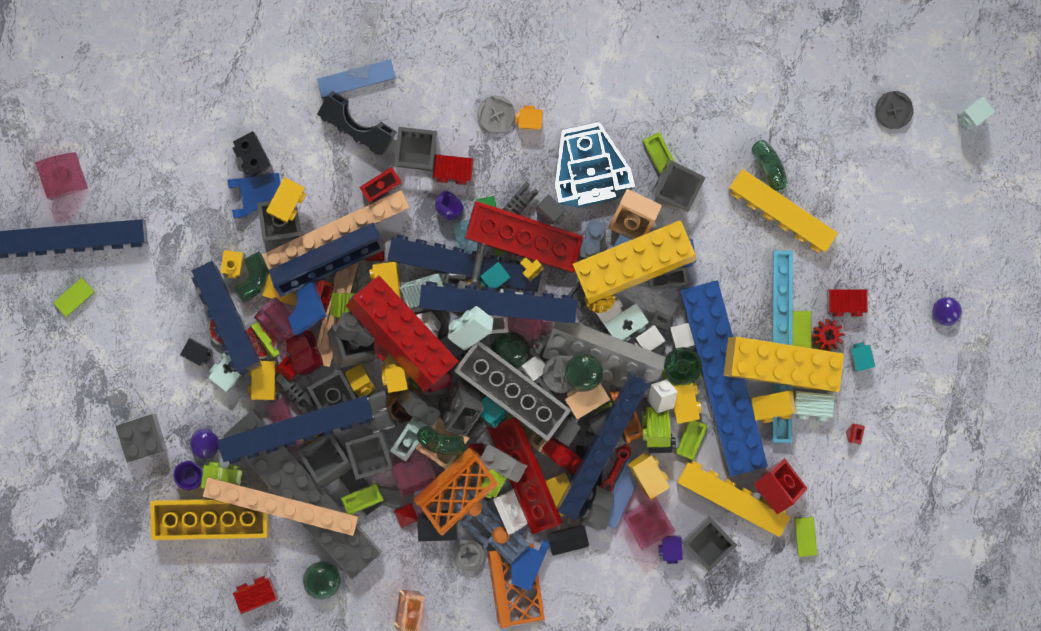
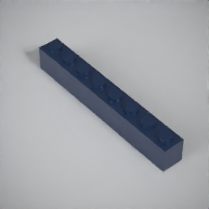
[0,219,148,259]
[387,235,542,293]
[419,281,577,324]
[557,372,649,520]
[217,395,374,464]

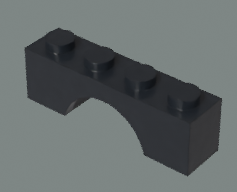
[317,91,397,155]

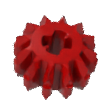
[811,319,845,351]

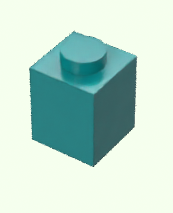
[480,262,511,289]
[849,342,876,372]
[474,396,507,428]

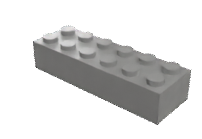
[542,322,666,398]
[454,341,571,441]

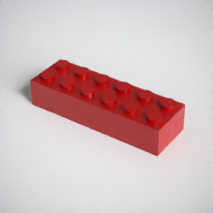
[346,275,459,392]

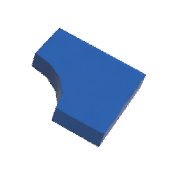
[288,282,327,335]

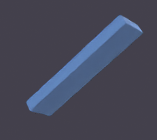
[317,59,396,98]
[608,452,639,529]

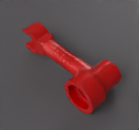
[601,443,631,492]

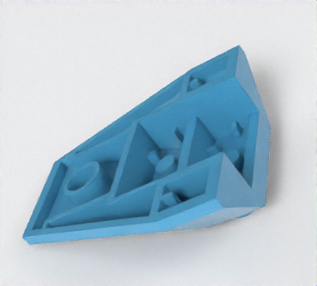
[555,123,635,208]

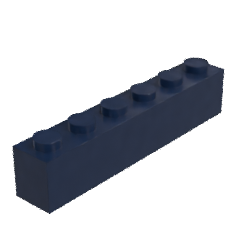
[269,222,386,297]
[191,261,262,376]

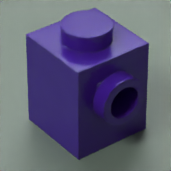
[658,535,683,564]

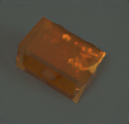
[394,590,425,631]

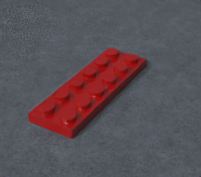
[464,201,584,273]
[487,417,563,534]

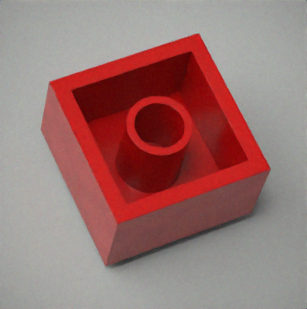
[754,458,808,515]

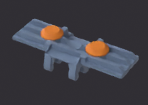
[446,479,530,564]

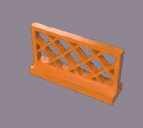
[413,448,499,536]
[487,543,545,628]

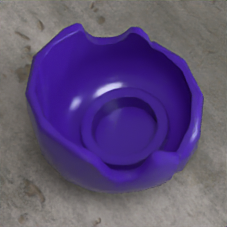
[435,191,464,221]
[932,297,962,326]
[190,429,219,459]
[173,461,203,491]

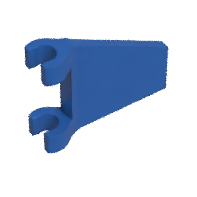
[227,173,281,219]
[511,530,550,592]

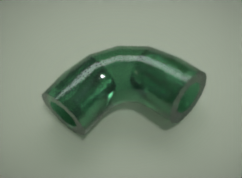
[751,140,788,191]
[235,252,268,303]
[417,426,465,455]

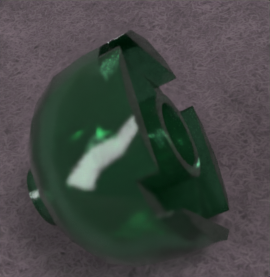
[490,332,529,369]
[663,347,703,386]
[565,353,603,392]
[302,561,341,600]

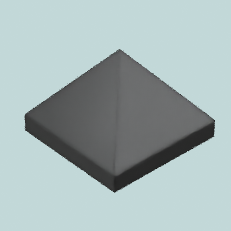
[651,310,674,331]

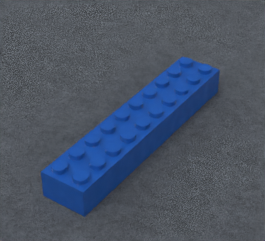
[679,280,768,477]

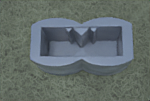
[580,220,605,259]

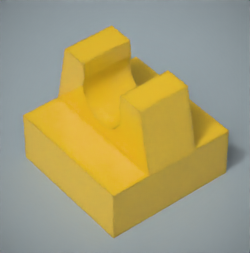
[520,257,544,282]

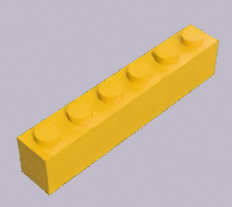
[728,169,838,254]
[676,461,790,537]

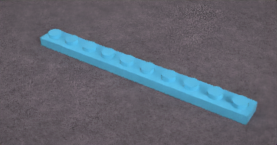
[772,251,793,443]

